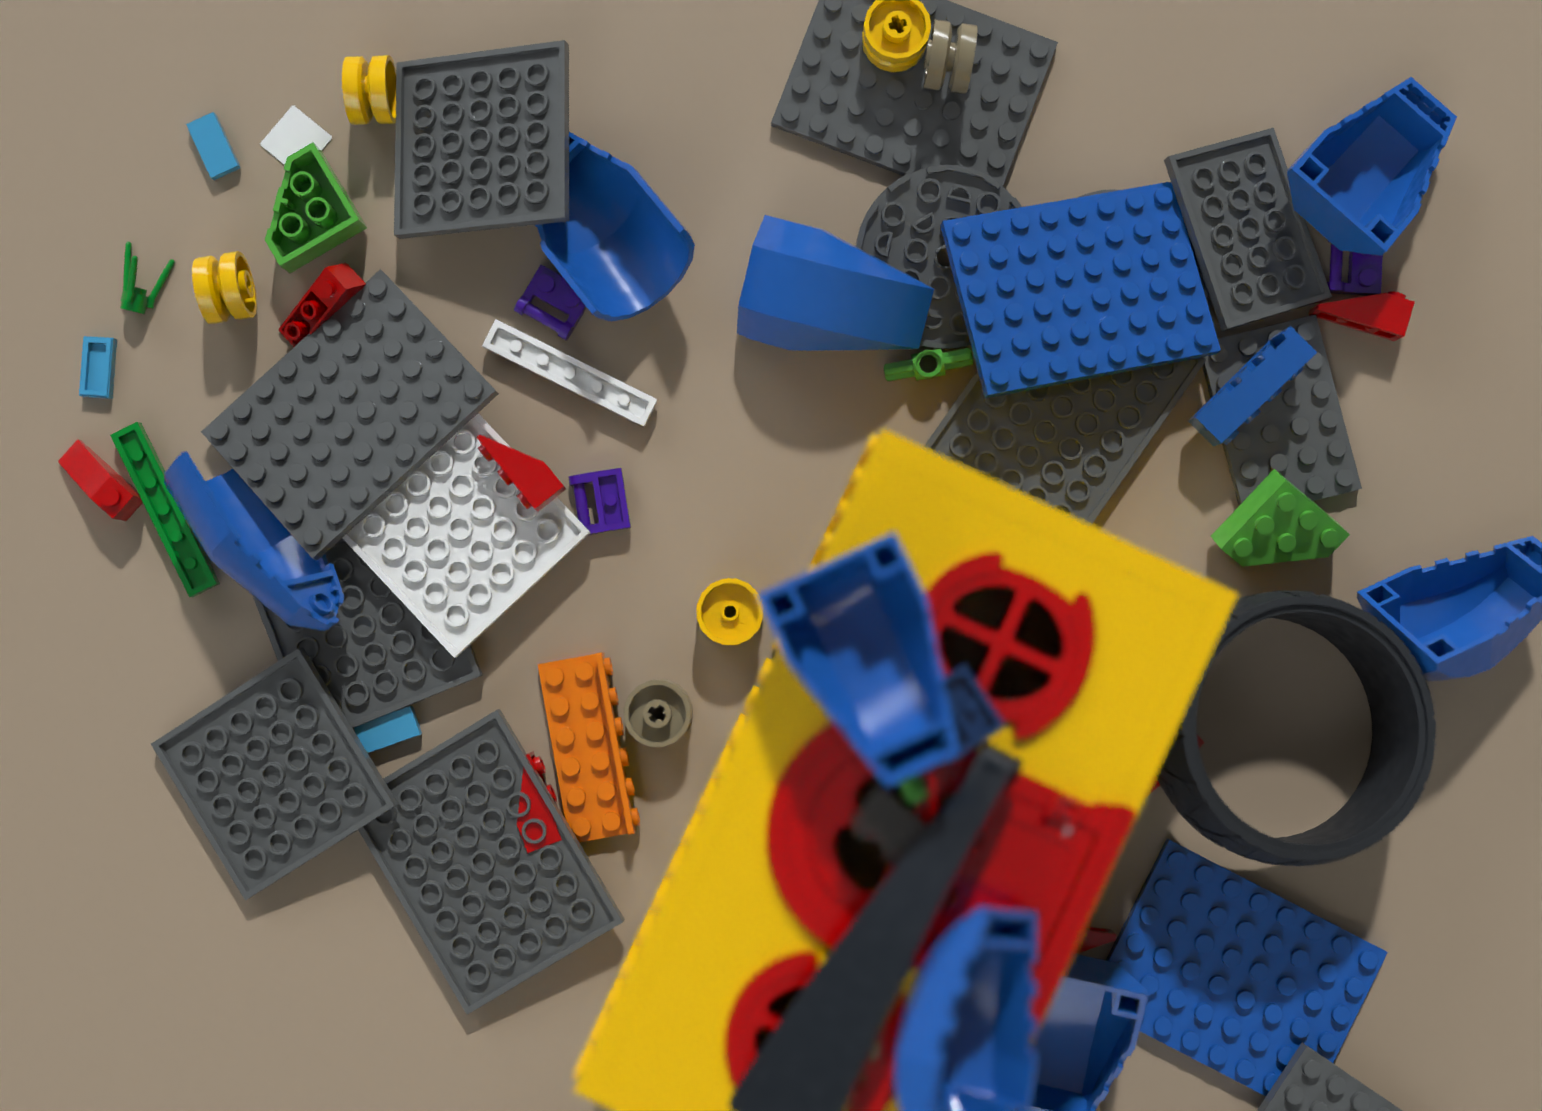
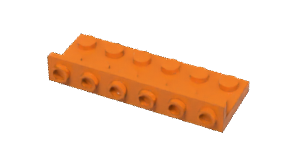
[537,652,640,843]

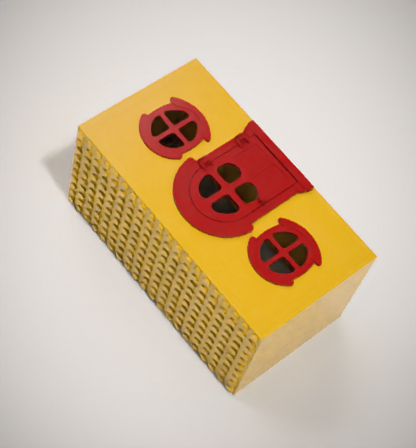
[572,429,1238,1111]

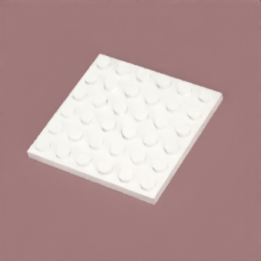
[343,413,590,658]

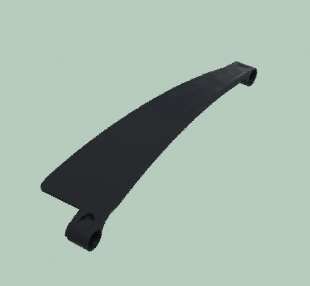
[729,744,1023,1111]

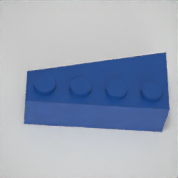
[1188,326,1317,447]

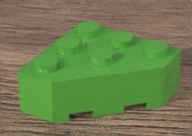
[265,142,367,273]
[1211,469,1350,567]

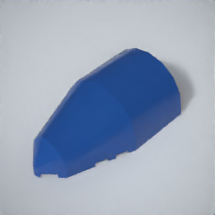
[534,132,695,322]
[164,452,344,631]

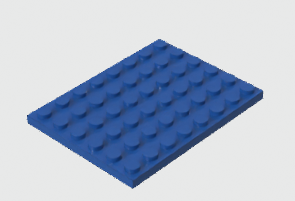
[940,181,1221,399]
[1106,839,1388,1096]

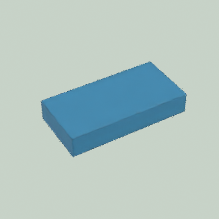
[186,112,241,180]
[79,336,117,399]
[354,705,422,753]

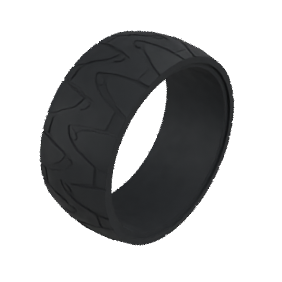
[1156,591,1436,866]

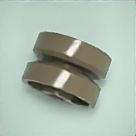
[924,19,977,94]
[624,679,693,747]

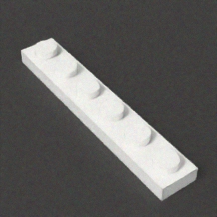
[482,319,658,428]

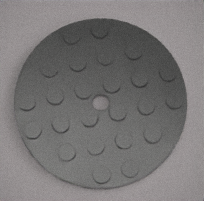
[856,165,1022,349]

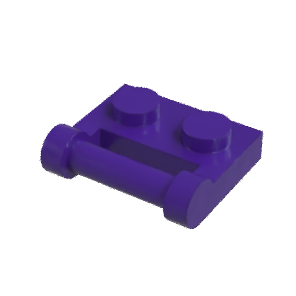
[1327,240,1383,296]
[514,264,587,341]
[568,468,631,535]

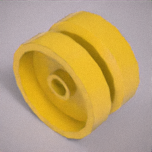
[862,0,931,72]
[342,55,396,125]
[192,251,257,324]
[696,578,764,645]

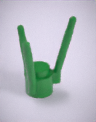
[120,241,175,314]

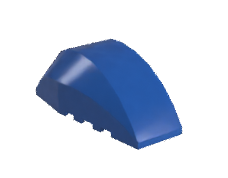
[1286,77,1457,256]
[737,215,934,351]
[757,532,959,787]
[1357,536,1542,682]
[894,907,1038,1111]
[1030,954,1149,1111]

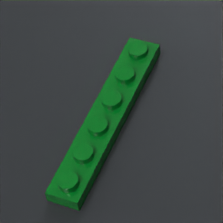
[110,422,220,597]

